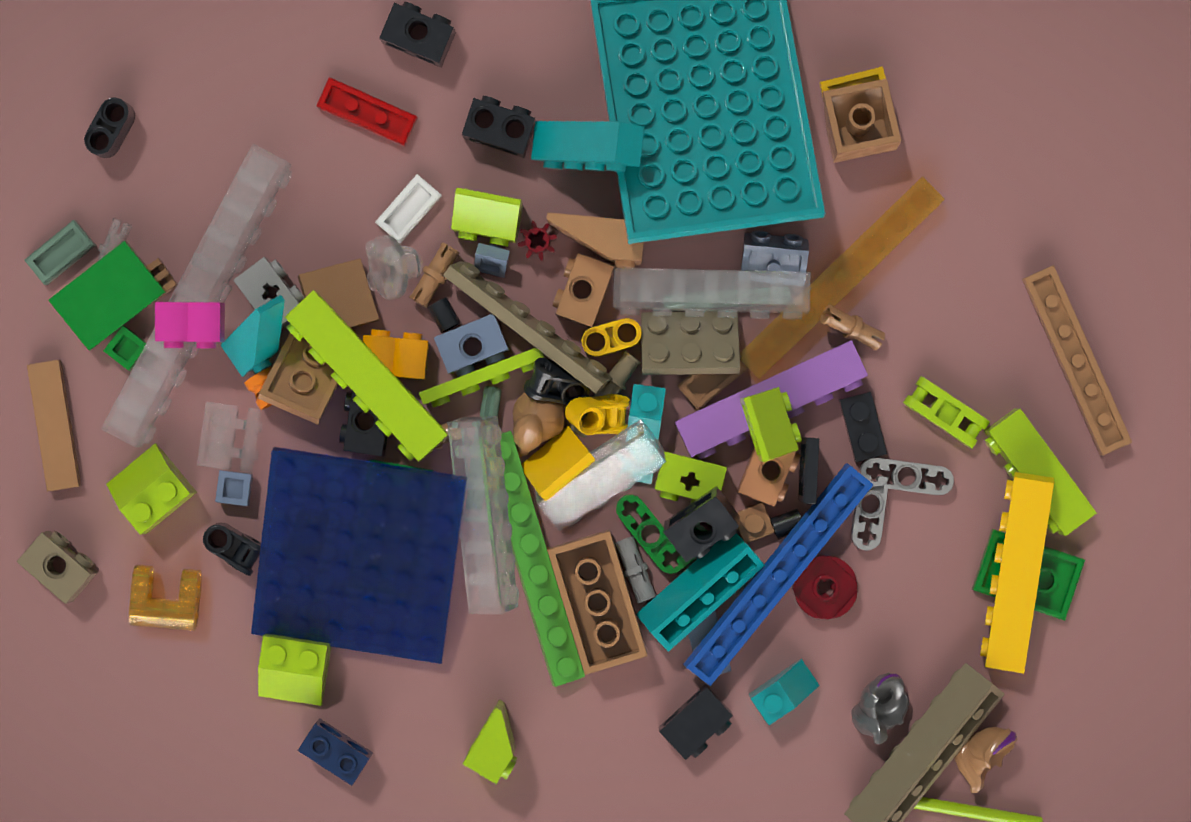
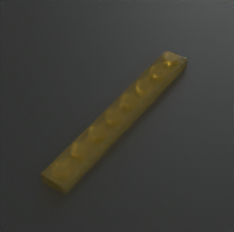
[739,176,945,379]

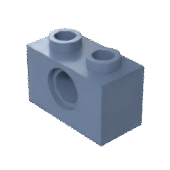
[434,314,509,377]

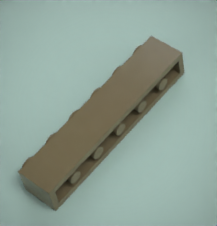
[844,663,1005,822]

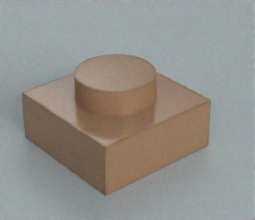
[737,502,775,544]

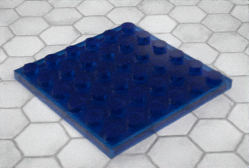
[251,447,468,664]

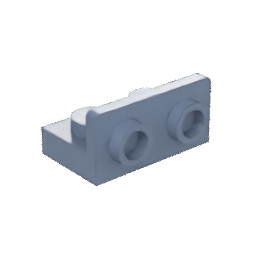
[740,230,809,287]

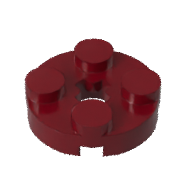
[792,554,858,620]

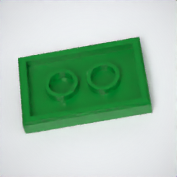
[48,240,167,351]
[972,529,1085,621]

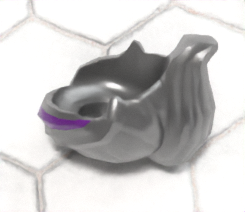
[851,673,909,744]

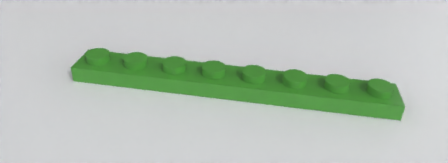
[479,431,585,687]

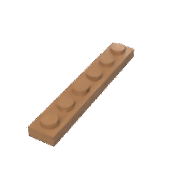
[1022,265,1132,455]

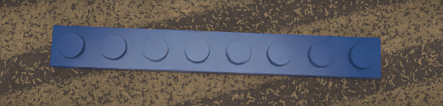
[684,463,874,686]

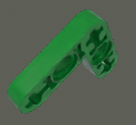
[616,494,709,574]

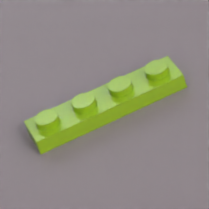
[419,347,545,408]

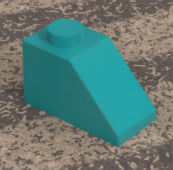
[748,658,820,725]

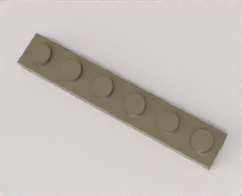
[443,261,612,394]

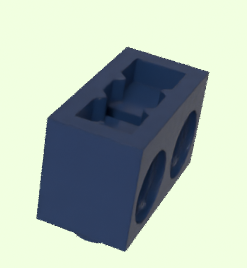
[297,719,373,786]

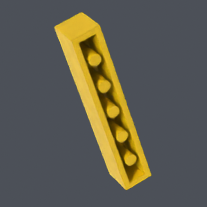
[980,472,1054,674]

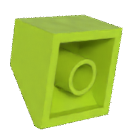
[451,187,523,247]
[740,387,802,462]
[106,443,197,535]
[258,632,332,706]
[463,700,517,784]

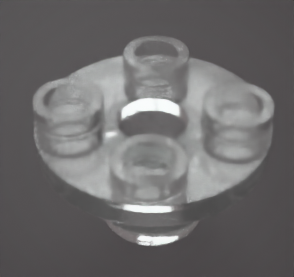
[366,235,423,300]

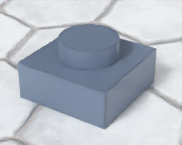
[474,243,510,278]
[215,470,253,506]

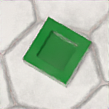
[103,326,150,371]

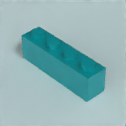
[531,121,644,172]
[636,533,765,652]

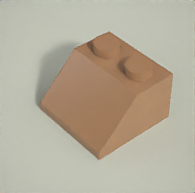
[823,78,901,163]

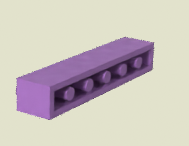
[674,340,868,460]

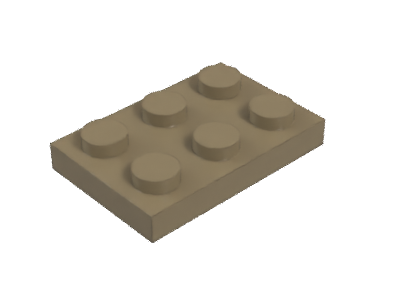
[641,311,740,375]

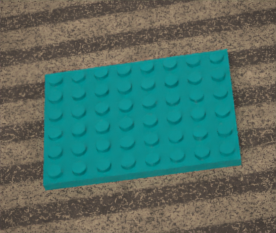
[590,0,825,244]

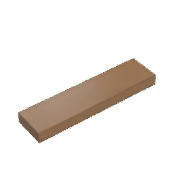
[27,360,81,492]

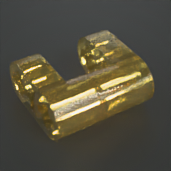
[129,565,202,631]

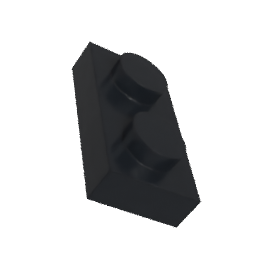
[839,392,887,462]

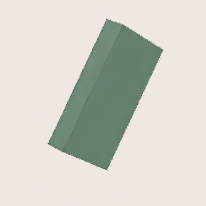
[24,220,96,285]

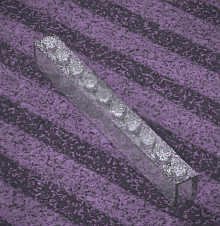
[101,143,292,447]

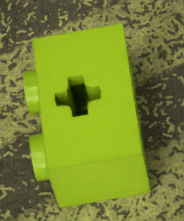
[654,451,727,503]

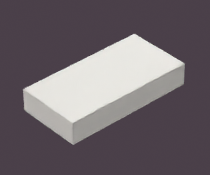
[375,174,442,244]

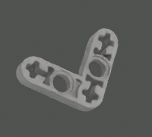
[851,458,954,550]

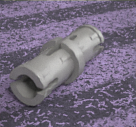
[614,536,657,603]

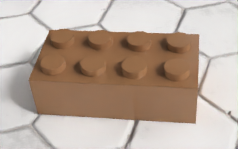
[547,529,648,675]

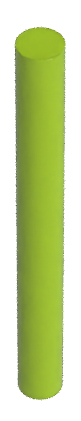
[914,797,1043,822]

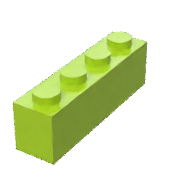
[984,408,1097,536]

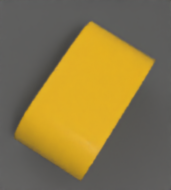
[581,318,641,357]

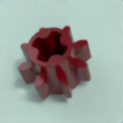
[518,221,557,261]

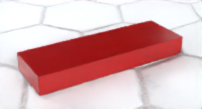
[316,77,418,147]

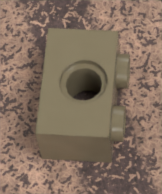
[17,531,98,604]

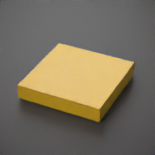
[521,426,596,502]

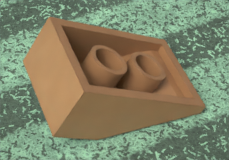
[547,212,644,270]

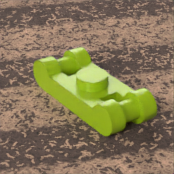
[903,376,990,449]

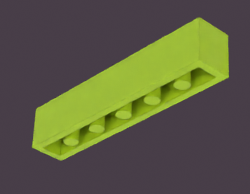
[285,290,449,461]

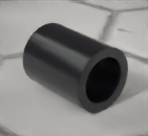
[427,297,461,333]
[770,509,801,539]

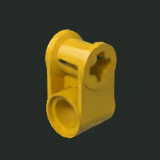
[565,394,630,435]

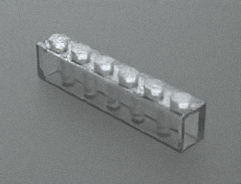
[613,268,811,319]
[447,416,519,614]

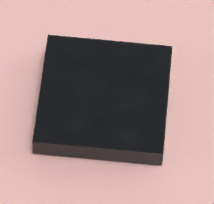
[798,437,820,504]

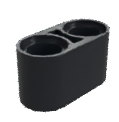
[84,97,135,158]

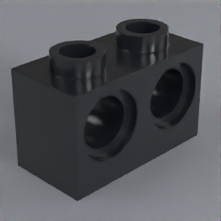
[462,95,536,158]

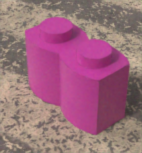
[155,302,225,348]

